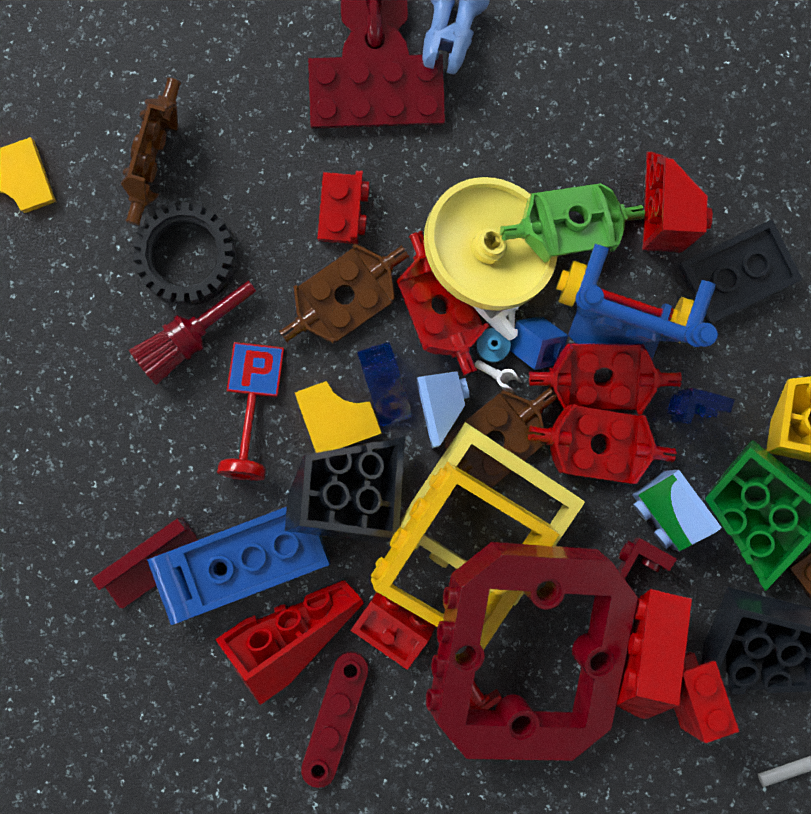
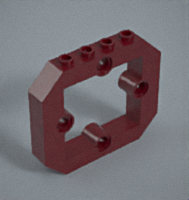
[426,542,638,761]

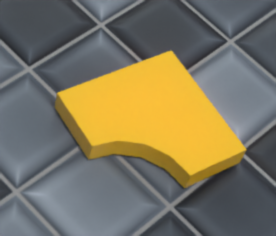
[0,137,56,213]
[295,381,382,453]

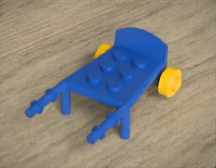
[556,244,718,360]

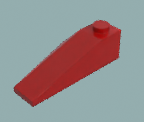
[215,580,363,705]

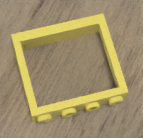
[399,422,585,606]

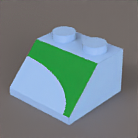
[632,470,722,551]

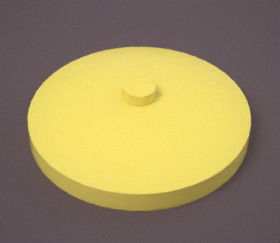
[424,177,557,311]

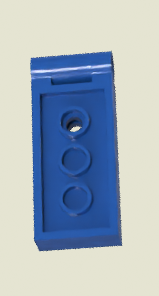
[147,507,331,625]

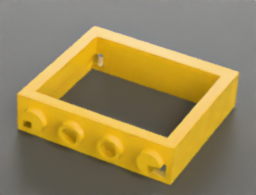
[371,461,560,650]

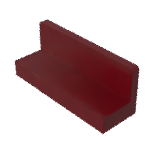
[91,517,199,608]

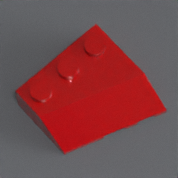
[616,589,692,719]

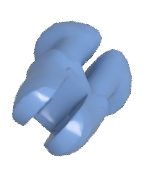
[422,0,490,75]

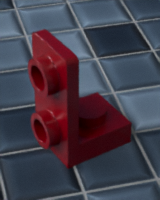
[618,537,676,579]

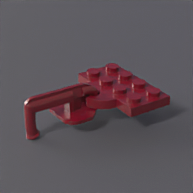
[308,0,445,128]

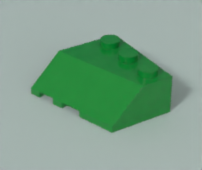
[705,440,811,591]

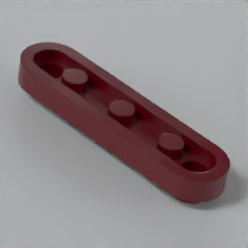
[301,651,368,788]

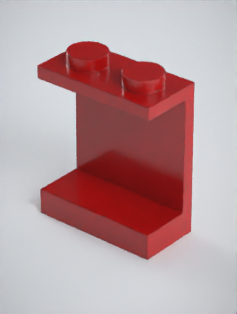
[674,651,739,743]

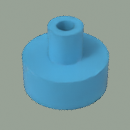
[476,328,511,363]

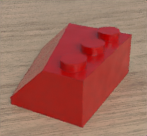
[642,152,713,252]

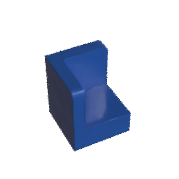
[510,316,568,370]

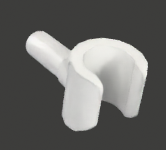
[475,360,522,394]

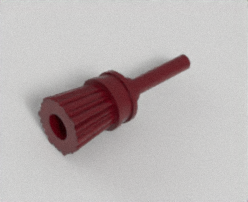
[129,280,256,385]

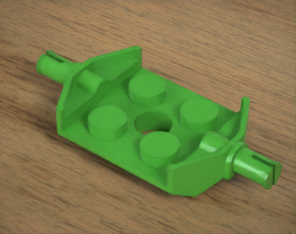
[500,183,645,263]

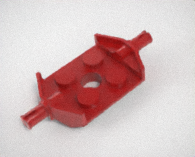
[397,231,489,376]
[529,344,682,414]
[528,404,676,484]

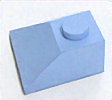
[417,371,470,449]

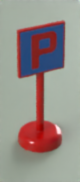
[217,342,284,481]

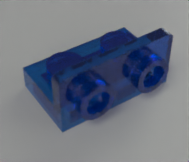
[668,388,735,424]

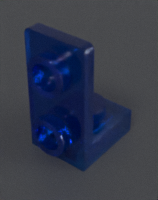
[357,342,413,426]

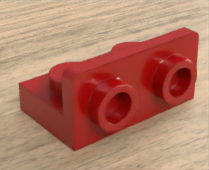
[317,171,369,244]
[350,592,436,670]

